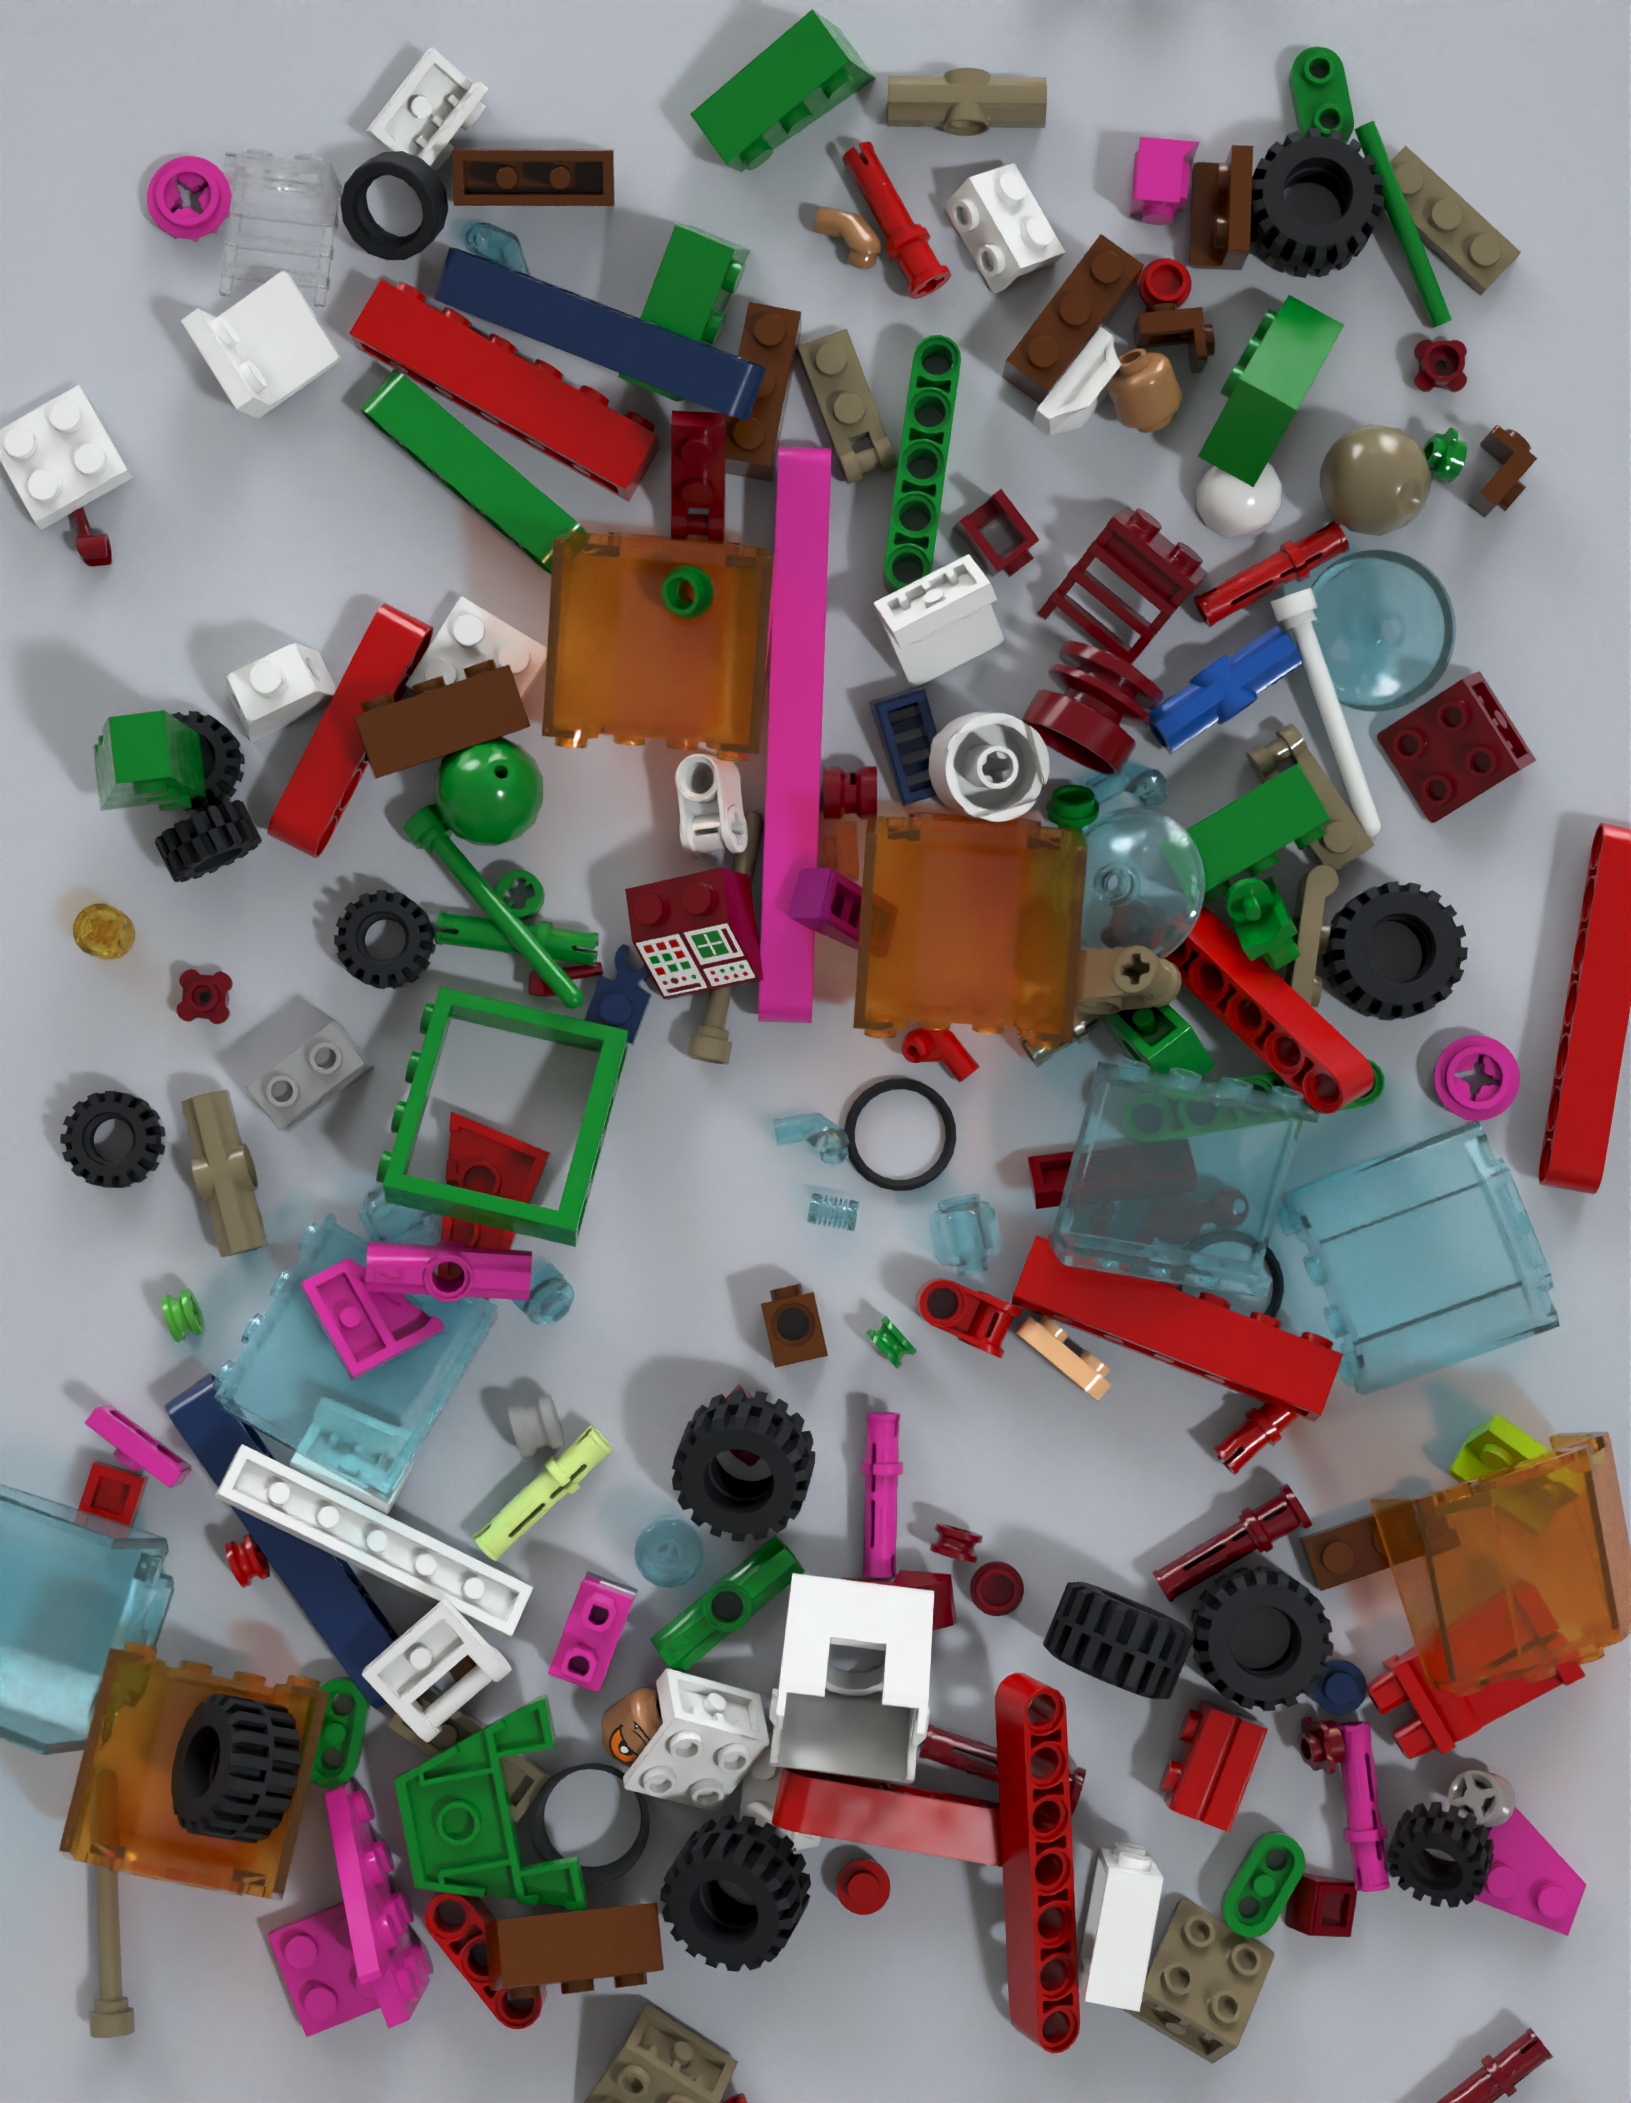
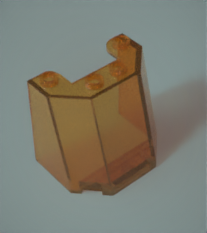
[542,531,778,762]
[853,812,1088,1049]
[1370,1432,1631,1697]
[59,1642,330,1901]

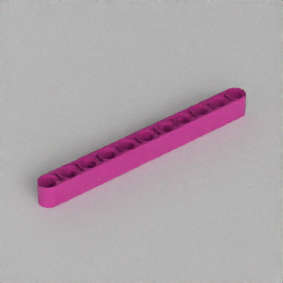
[758,447,832,1023]

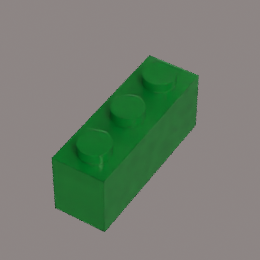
[1157,763,1332,905]

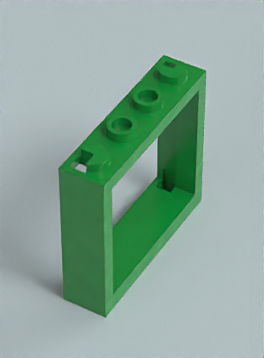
[376,987,628,1247]

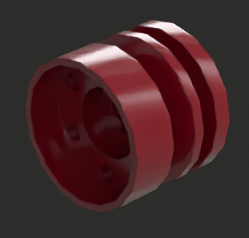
[1021,640,1163,777]

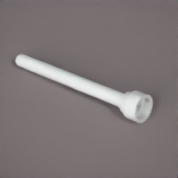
[1270,587,1381,837]

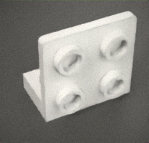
[181,271,341,419]
[874,554,1005,688]
[623,1668,770,1812]

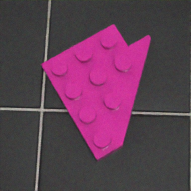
[324,1778,434,2029]

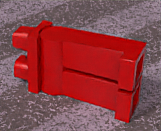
[1365,1578,1586,1760]

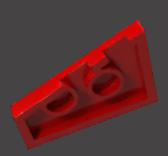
[438,1112,551,1302]

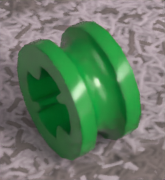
[495,870,545,920]
[866,1315,917,1369]

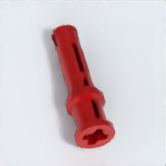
[842,141,952,299]

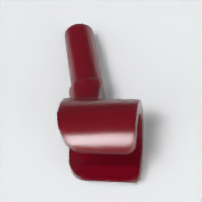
[71,507,112,567]
[528,962,603,997]

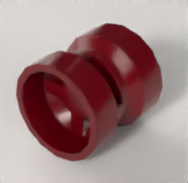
[824,766,877,820]

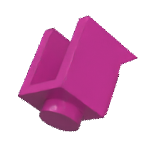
[1130,137,1199,225]

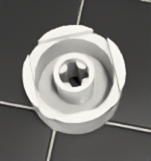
[929,712,1050,822]

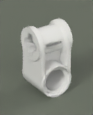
[675,754,748,860]

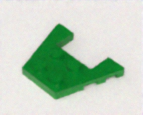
[394,1695,588,1911]

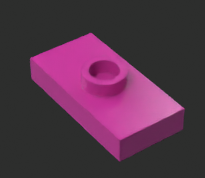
[84,1405,192,1488]

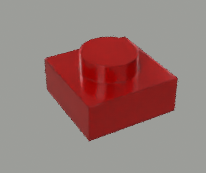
[77,1461,149,1530]

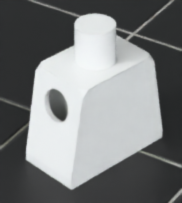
[226,643,337,743]

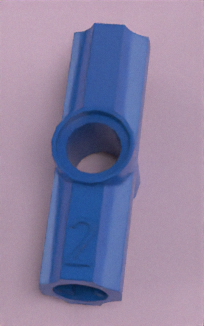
[1148,625,1303,754]

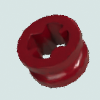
[930,1523,983,1563]

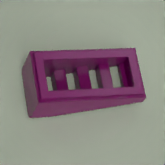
[789,868,894,958]

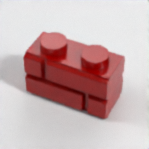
[1159,1699,1268,1832]

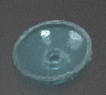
[1311,550,1456,712]
[1055,807,1205,959]

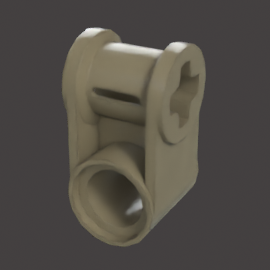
[1073,945,1182,1015]

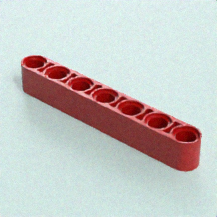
[1538,823,1631,1194]
[995,1673,1080,2054]

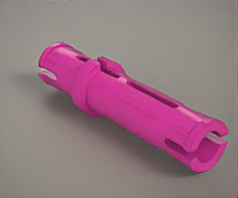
[861,1412,903,1578]
[1336,1721,1390,1892]

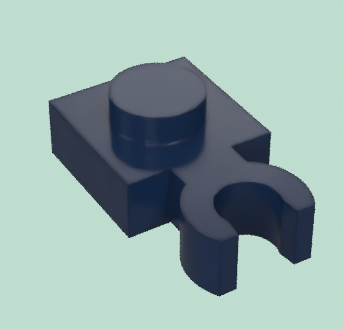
[584,944,652,1045]

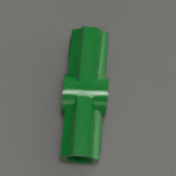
[650,1534,805,1673]

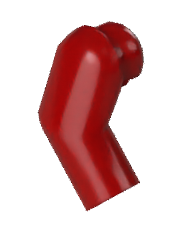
[901,1028,980,1083]

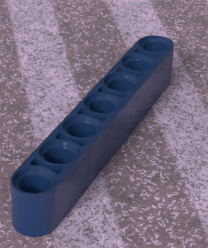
[434,247,767,421]
[165,1373,399,1710]

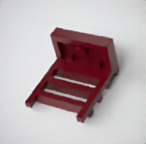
[1037,507,1209,665]

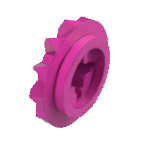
[147,156,233,242]
[1433,1035,1520,1121]

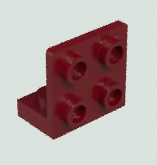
[1377,671,1536,823]

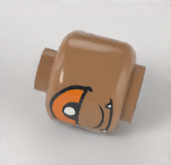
[601,1687,663,1767]

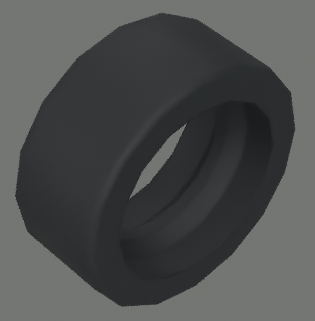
[340,151,448,260]

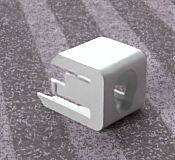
[769,1573,934,1783]

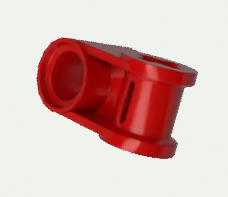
[915,1278,1023,1359]

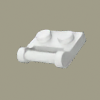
[361,1597,511,1742]

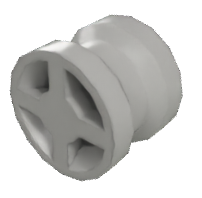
[508,1395,565,1458]
[1448,1770,1515,1828]

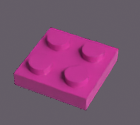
[267,1901,380,2037]

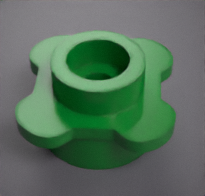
[1423,427,1467,482]

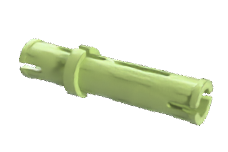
[472,1425,614,1562]

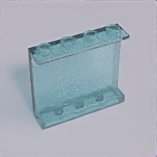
[1049,1058,1319,1299]
[212,1212,498,1504]

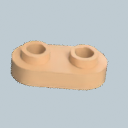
[1015,1315,1112,1402]

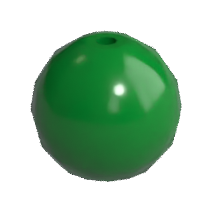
[434,737,543,846]

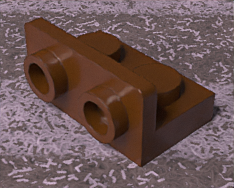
[1189,145,1253,270]

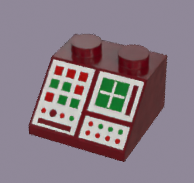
[625,867,764,1000]

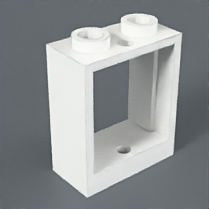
[1078,1842,1164,2012]

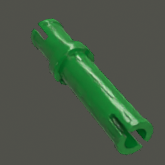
[435,911,599,967]

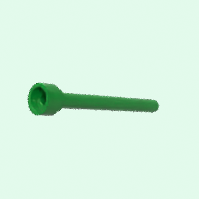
[402,804,584,1009]

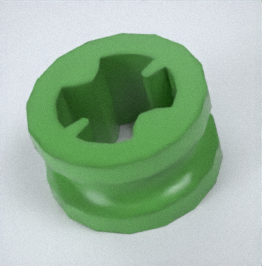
[161,1288,205,1342]

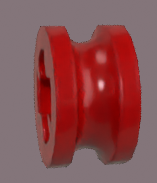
[225,1533,270,1588]

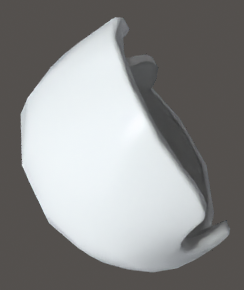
[1196,463,1282,538]

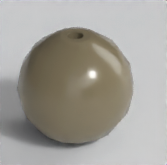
[1319,424,1431,536]

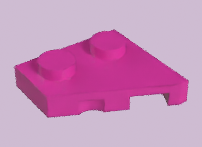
[300,1258,445,1381]
[1474,1807,1587,1936]

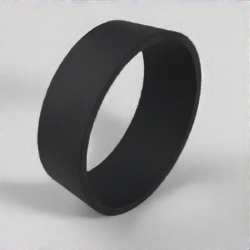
[530,1763,650,1885]

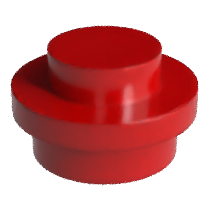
[1138,258,1192,309]
[836,1858,891,1915]

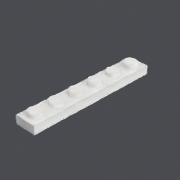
[214,1444,533,1639]

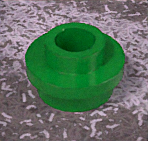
[661,565,714,619]
[1046,785,1099,831]

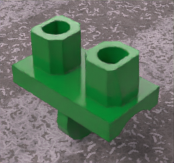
[1225,876,1301,971]

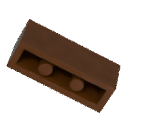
[452,149,615,206]
[1002,234,1144,405]
[726,302,802,482]
[353,659,530,779]
[484,1902,664,2001]

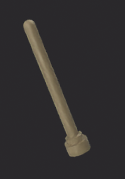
[687,811,763,1065]
[89,1768,135,2038]

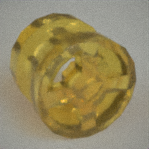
[73,904,135,960]

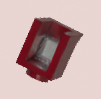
[952,489,1040,577]

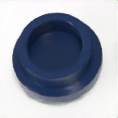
[1312,1659,1367,1715]

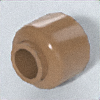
[1106,349,1183,433]

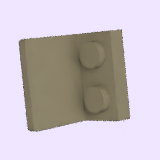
[1120,1899,1274,2064]
[584,2003,738,2103]

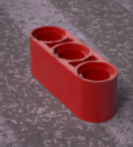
[424,1891,547,2029]

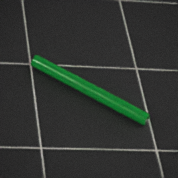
[1354,121,1452,328]

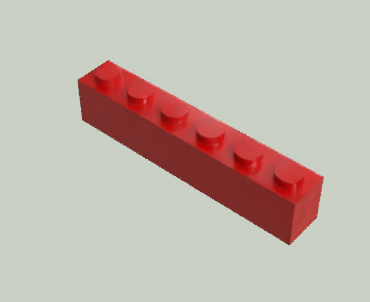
[349,279,660,502]
[1011,1233,1344,1422]

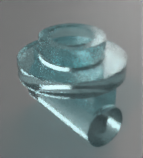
[511,1261,574,1325]

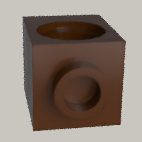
[761,1284,828,1368]

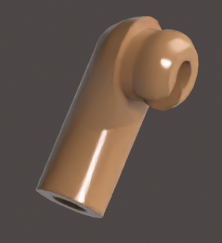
[814,206,881,269]

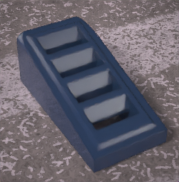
[869,686,937,806]

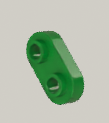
[1289,46,1354,144]
[303,1677,370,1788]
[1221,1831,1305,1938]

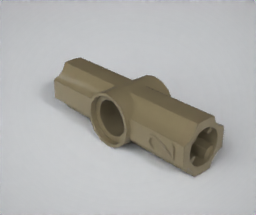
[887,68,1047,136]
[181,1090,268,1257]

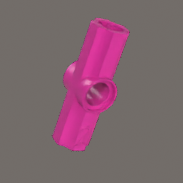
[365,1240,532,1302]

